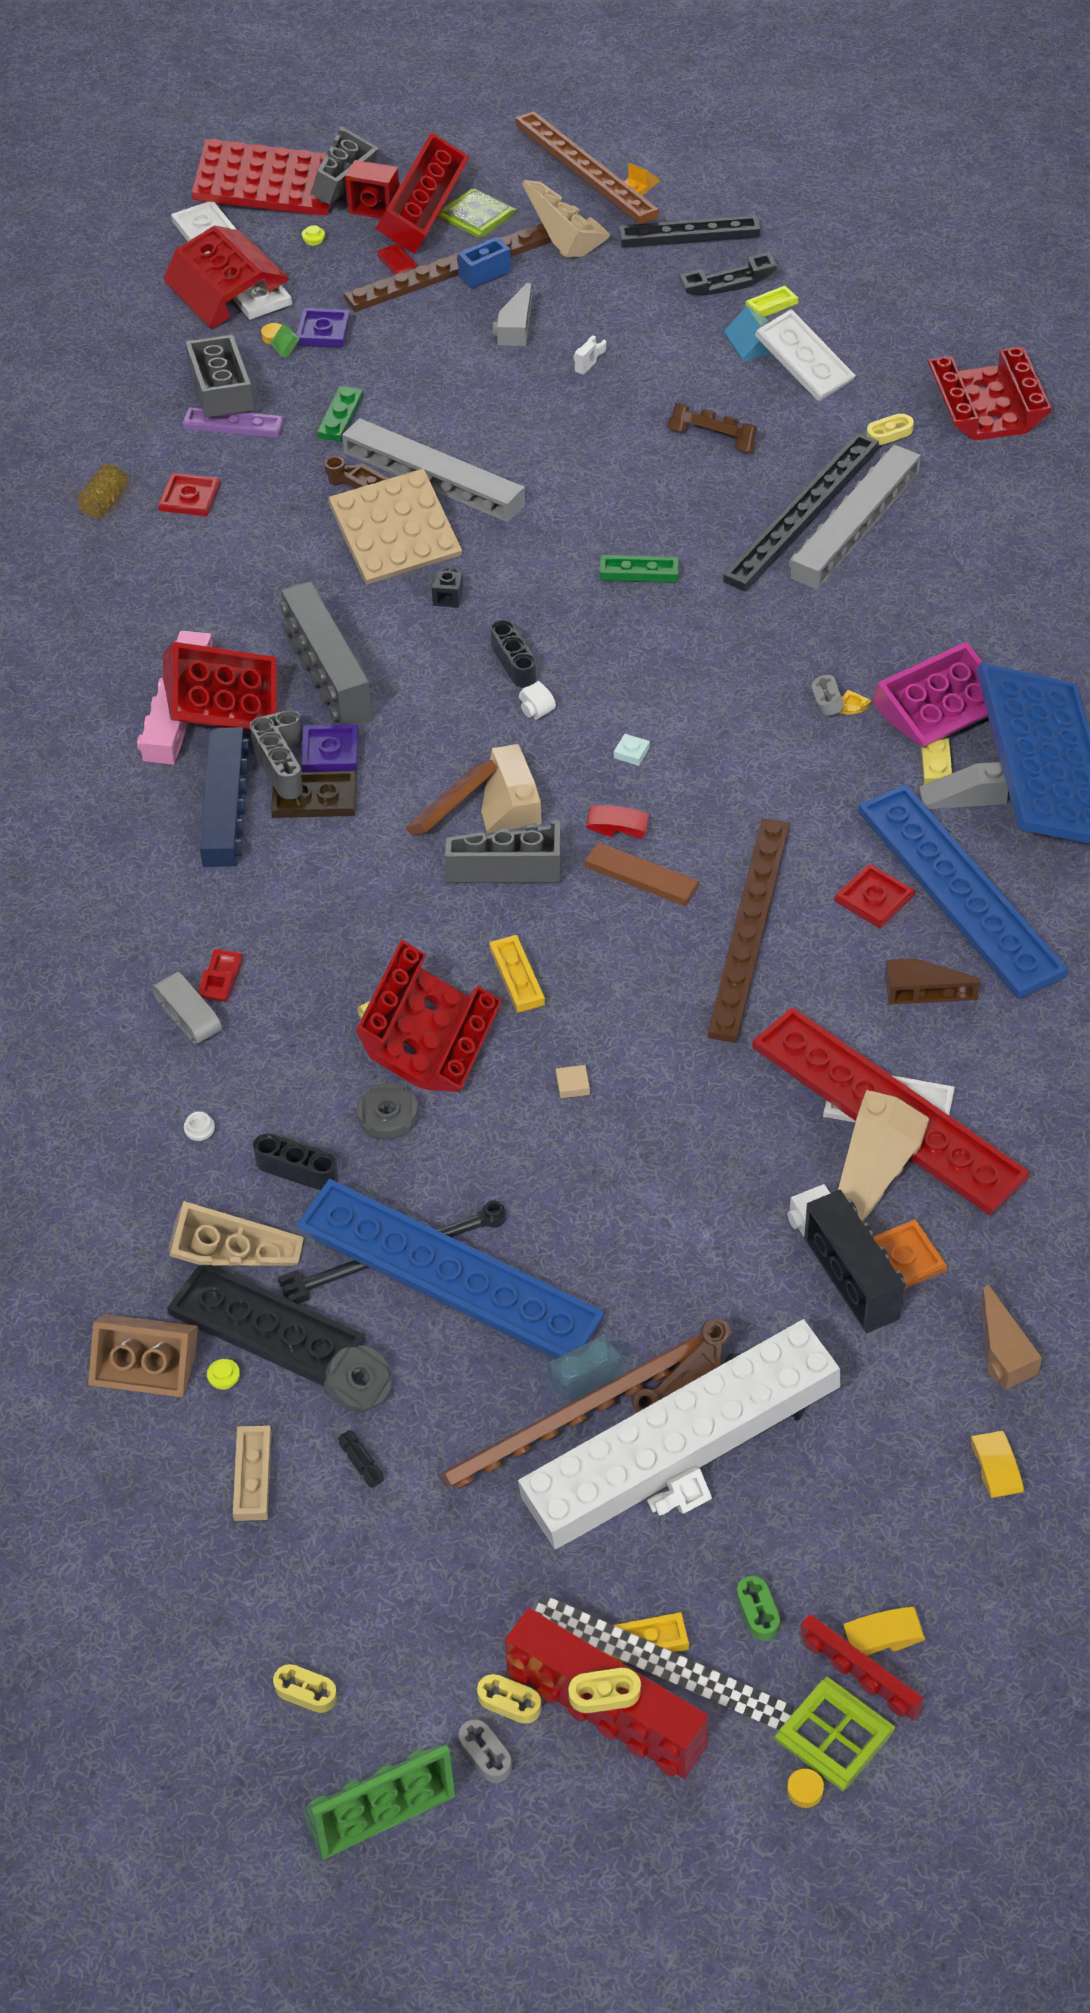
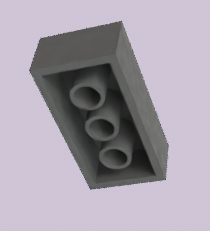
[185,334,253,417]

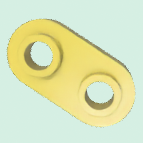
[866,414,914,445]
[568,1668,641,1713]

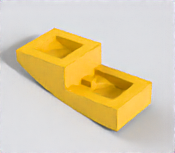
[971,1431,1024,1498]
[844,1607,926,1656]

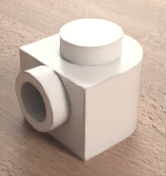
[519,681,556,720]

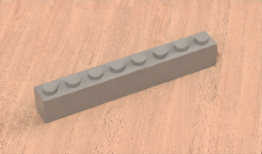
[342,418,525,522]
[789,445,921,590]

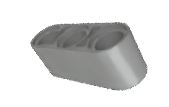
[152,972,222,1045]

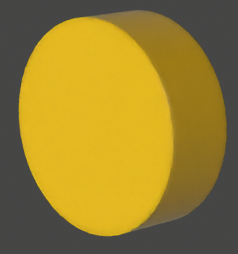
[261,323,282,344]
[787,1769,824,1808]

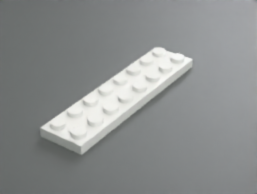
[171,202,292,320]

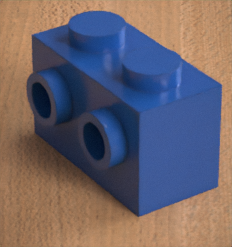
[458,236,510,289]

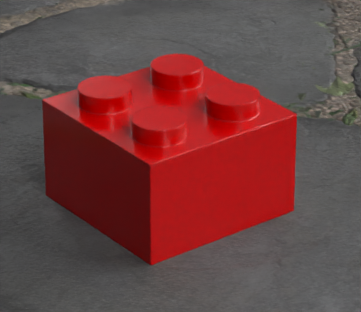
[345,160,399,219]

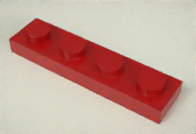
[801,1614,923,1721]

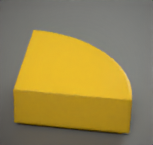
[838,690,871,714]

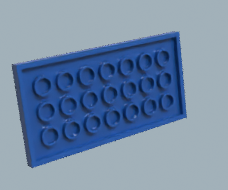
[976,662,1090,844]

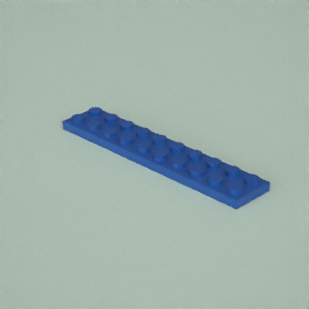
[858,784,1068,999]
[296,1179,605,1367]

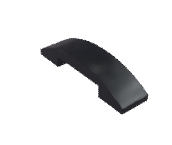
[680,252,777,295]

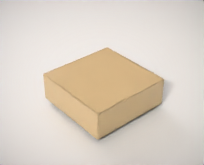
[556,1065,590,1098]

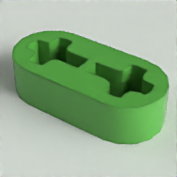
[737,1576,780,1641]

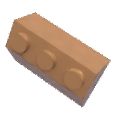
[88,1314,198,1398]

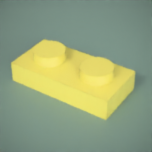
[921,738,952,784]

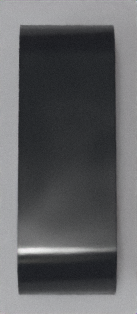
[491,619,536,688]
[253,1133,339,1190]

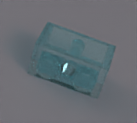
[548,1334,622,1406]

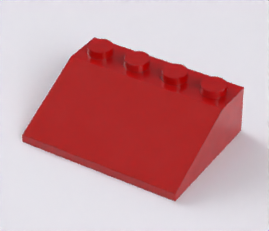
[163,641,277,731]

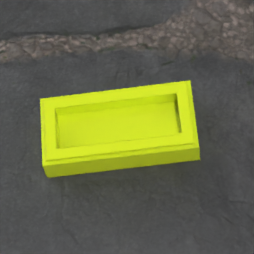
[745,286,798,317]

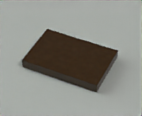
[271,770,357,818]

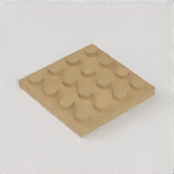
[328,468,462,585]

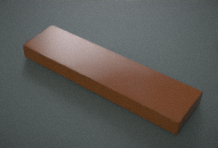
[406,760,497,835]
[585,842,699,906]

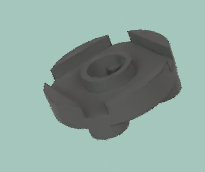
[357,1083,418,1139]
[324,1345,391,1413]

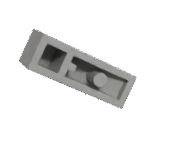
[493,283,532,346]
[919,762,1008,809]

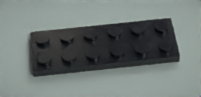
[167,1265,366,1386]

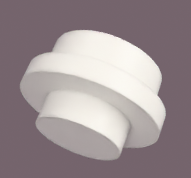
[184,1112,215,1141]

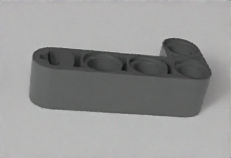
[250,710,303,799]

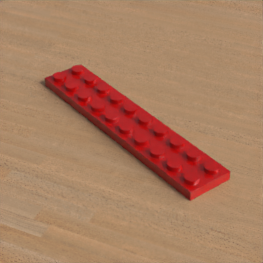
[752,1007,1030,1216]

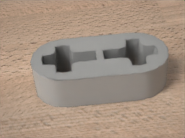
[812,675,844,715]
[459,1720,512,1783]

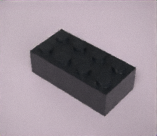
[804,1189,906,1334]

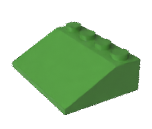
[303,1745,455,1860]

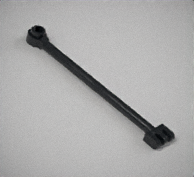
[277,1200,506,1304]

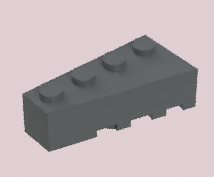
[310,126,379,205]
[445,819,561,883]

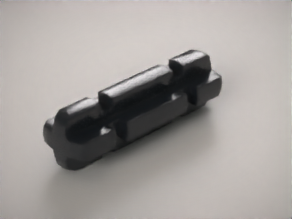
[338,1430,384,1488]

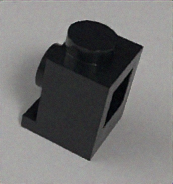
[431,568,463,608]

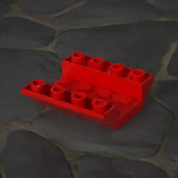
[163,225,289,329]
[928,347,1052,441]
[356,939,502,1092]

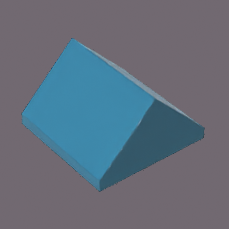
[724,306,772,361]

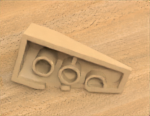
[522,180,610,258]
[481,744,542,834]
[838,1090,929,1222]
[168,1201,304,1266]

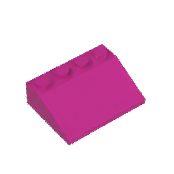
[872,642,988,748]

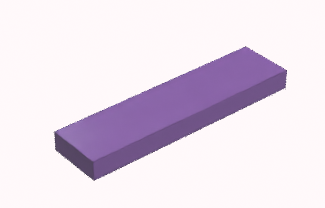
[183,407,284,438]

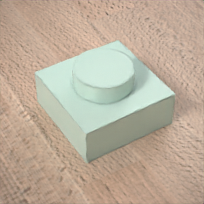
[614,734,650,766]

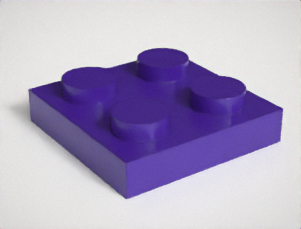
[296,308,351,347]
[301,724,359,772]

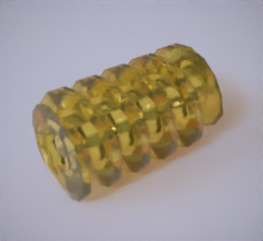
[77,464,128,519]

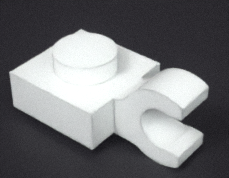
[574,336,606,375]
[647,1466,712,1516]

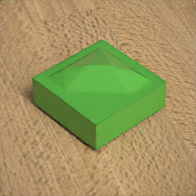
[270,324,299,358]

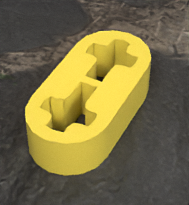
[273,1664,337,1713]
[477,1674,541,1723]

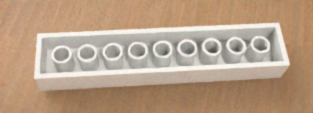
[518,1319,840,1549]

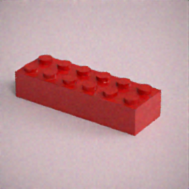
[375,132,470,254]
[504,1607,709,1780]

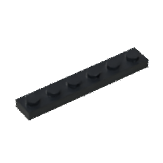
[619,215,760,247]

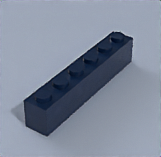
[200,727,250,867]

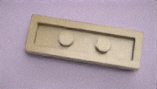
[233,1426,272,1521]

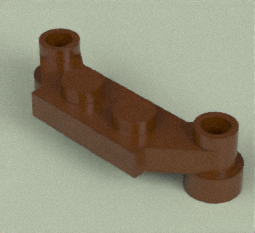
[667,403,758,452]
[324,456,390,489]
[631,1318,729,1413]

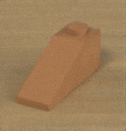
[981,1285,1042,1390]

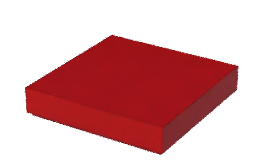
[158,473,221,517]
[834,863,915,929]

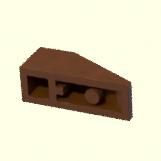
[885,958,980,1005]

